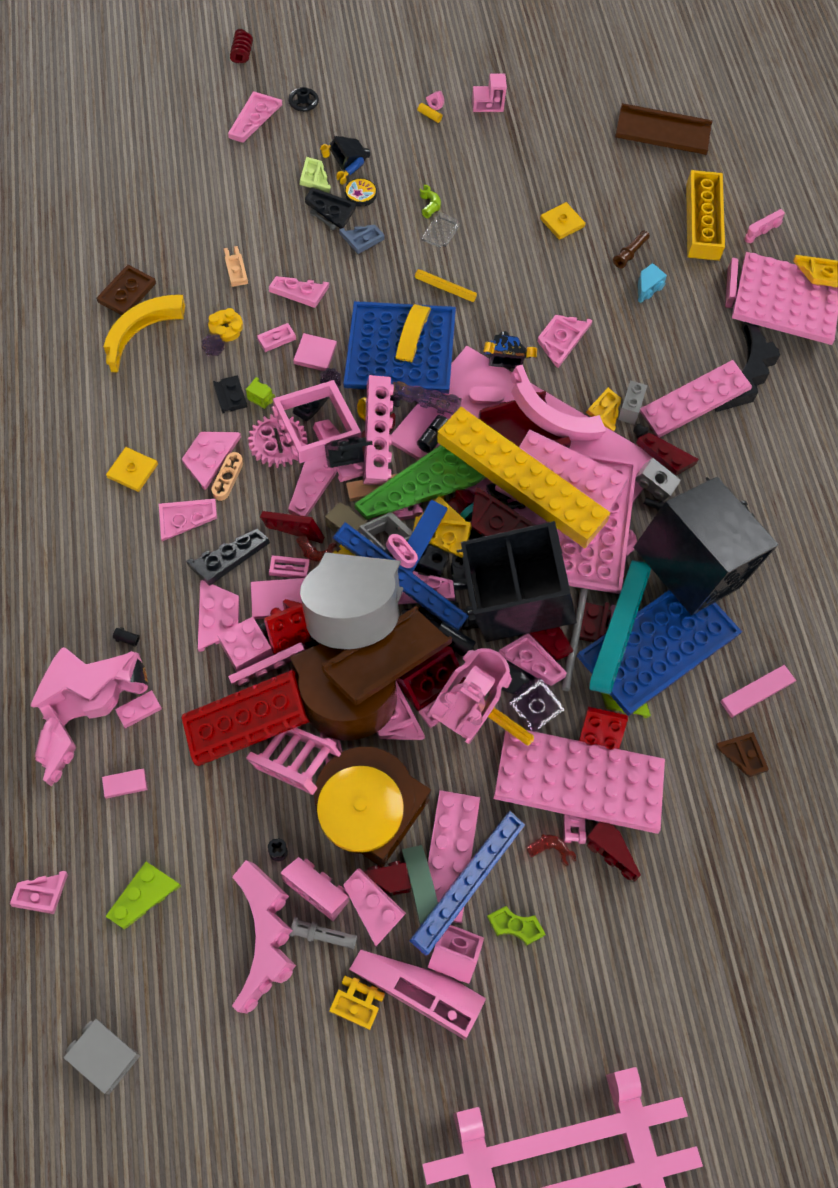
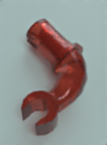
[296,534,341,562]
[526,834,576,866]

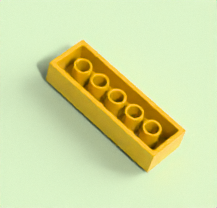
[686,170,725,261]

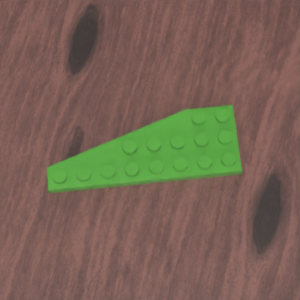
[355,445,486,520]

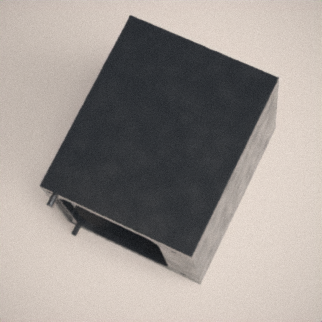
[633,477,779,616]
[457,521,577,642]

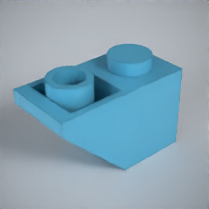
[638,263,667,303]

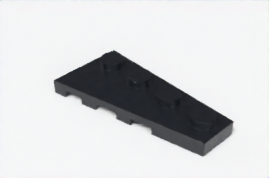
[186,529,270,586]

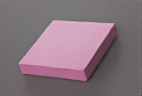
[293,333,337,372]

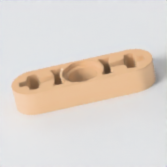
[211,452,243,501]

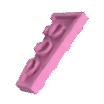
[313,419,364,482]
[228,642,309,686]

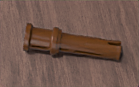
[613,230,650,269]

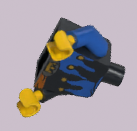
[320,136,370,185]
[483,331,537,369]

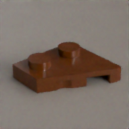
[716,732,769,777]

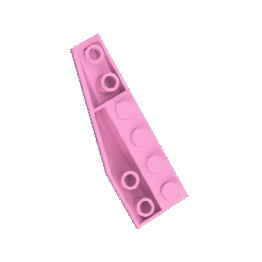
[349,950,486,1040]

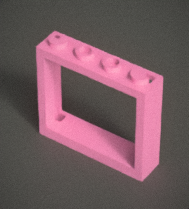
[271,380,361,463]

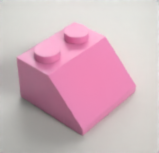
[428,925,484,984]

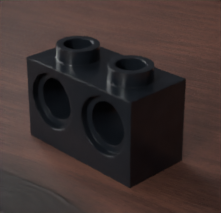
[414,544,449,577]

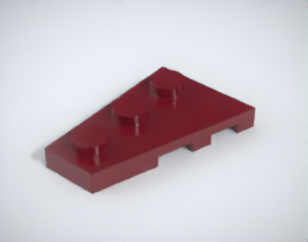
[260,511,325,544]

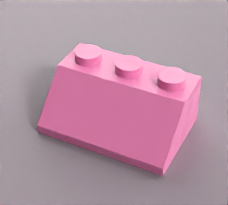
[281,857,349,921]

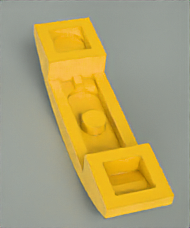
[396,304,431,363]

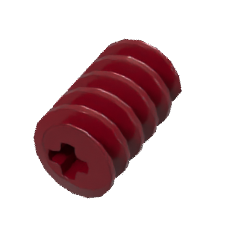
[230,29,253,63]

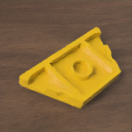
[793,255,838,287]

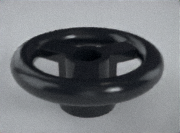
[288,87,319,112]

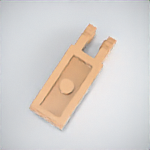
[224,246,248,287]

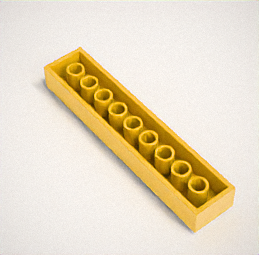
[437,407,611,549]

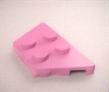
[537,315,592,368]
[182,432,241,490]
[198,580,239,652]
[377,681,425,740]

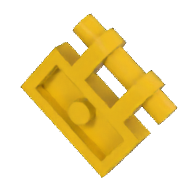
[329,976,385,1030]

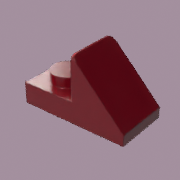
[446,489,474,515]

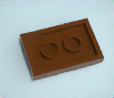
[96,265,156,315]

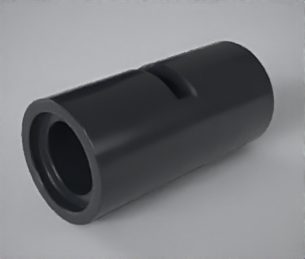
[417,415,448,453]
[438,621,476,657]

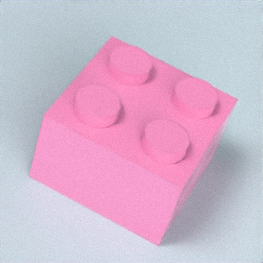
[218,617,273,672]

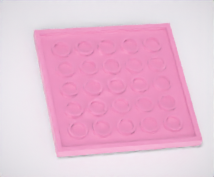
[732,252,838,345]

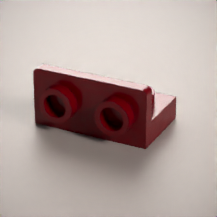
[579,602,612,643]

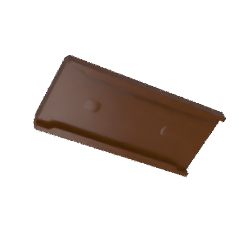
[615,103,713,155]
[322,606,452,705]

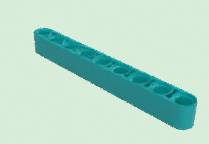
[589,560,651,694]

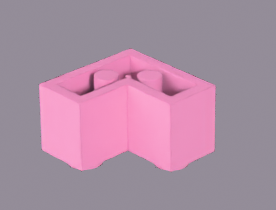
[472,74,507,112]

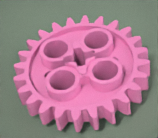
[248,414,307,468]

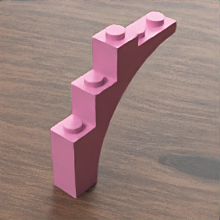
[232,860,296,1014]

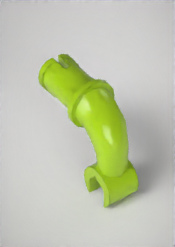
[420,185,441,219]

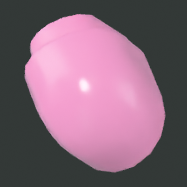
[426,91,444,110]

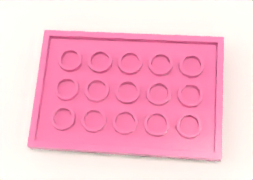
[495,430,628,539]

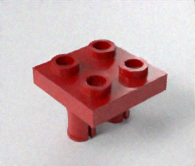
[264,604,311,654]
[579,707,628,749]

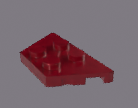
[471,487,535,537]

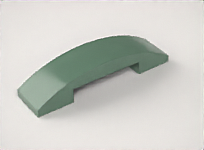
[402,845,438,926]

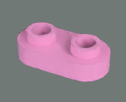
[386,534,418,568]

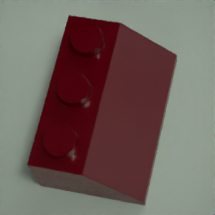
[396,646,466,712]

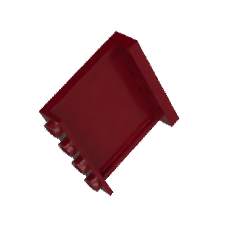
[478,391,571,449]

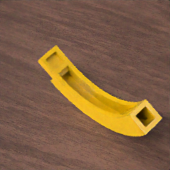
[103,295,185,373]

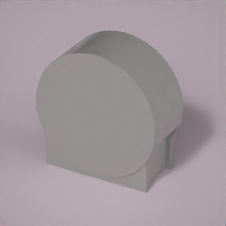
[300,552,404,649]

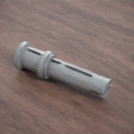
[290,917,357,950]

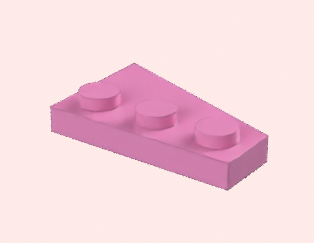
[269,276,329,308]
[159,499,217,541]
[499,633,567,686]
[343,868,406,946]

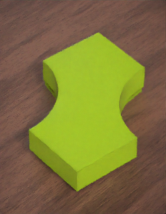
[487,906,546,946]

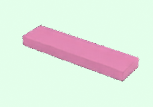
[720,665,796,718]

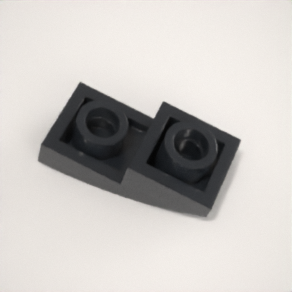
[293,397,329,422]

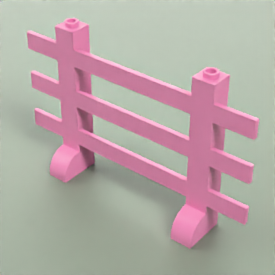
[422,1067,703,1188]

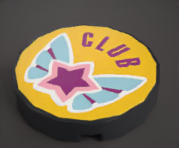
[345,178,377,206]

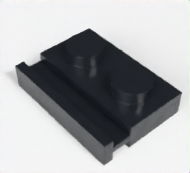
[213,375,247,414]

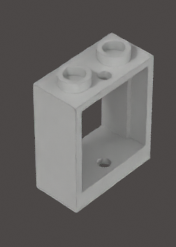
[358,512,413,558]

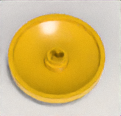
[317,766,403,852]

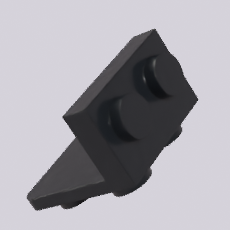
[325,437,373,468]

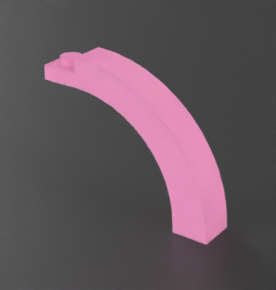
[511,365,606,441]

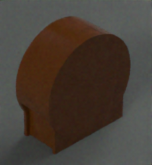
[290,644,397,741]
[314,747,431,868]

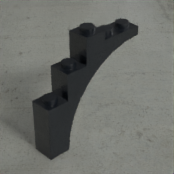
[714,322,780,412]

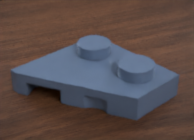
[339,225,385,254]

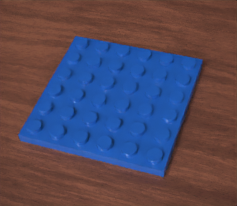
[343,301,456,394]

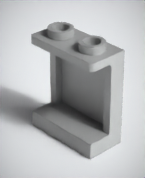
[64,1019,140,1095]

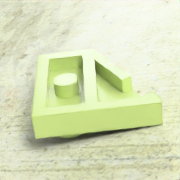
[299,157,331,193]

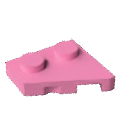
[10,871,68,914]

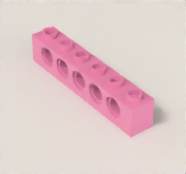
[363,375,394,486]

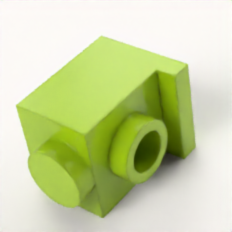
[246,377,275,409]

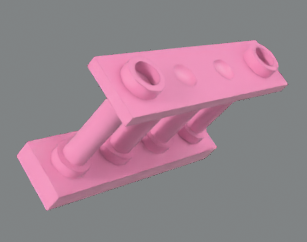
[246,728,341,795]

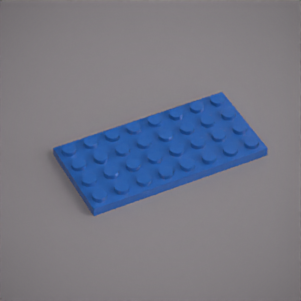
[577,590,742,716]

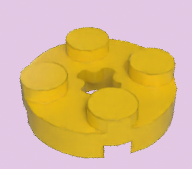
[208,308,243,342]

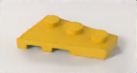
[413,517,472,558]

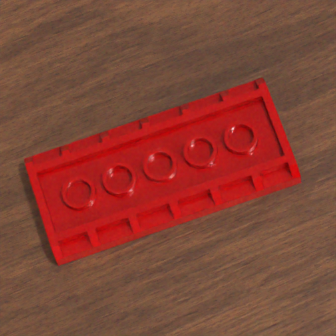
[181,670,309,766]

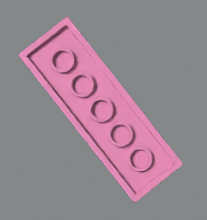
[640,360,752,438]
[428,790,480,924]

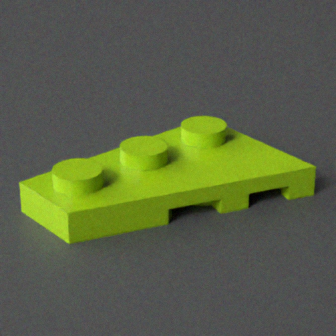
[106,862,181,930]

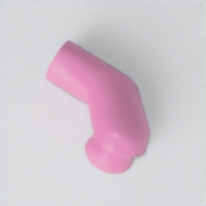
[626,530,637,557]

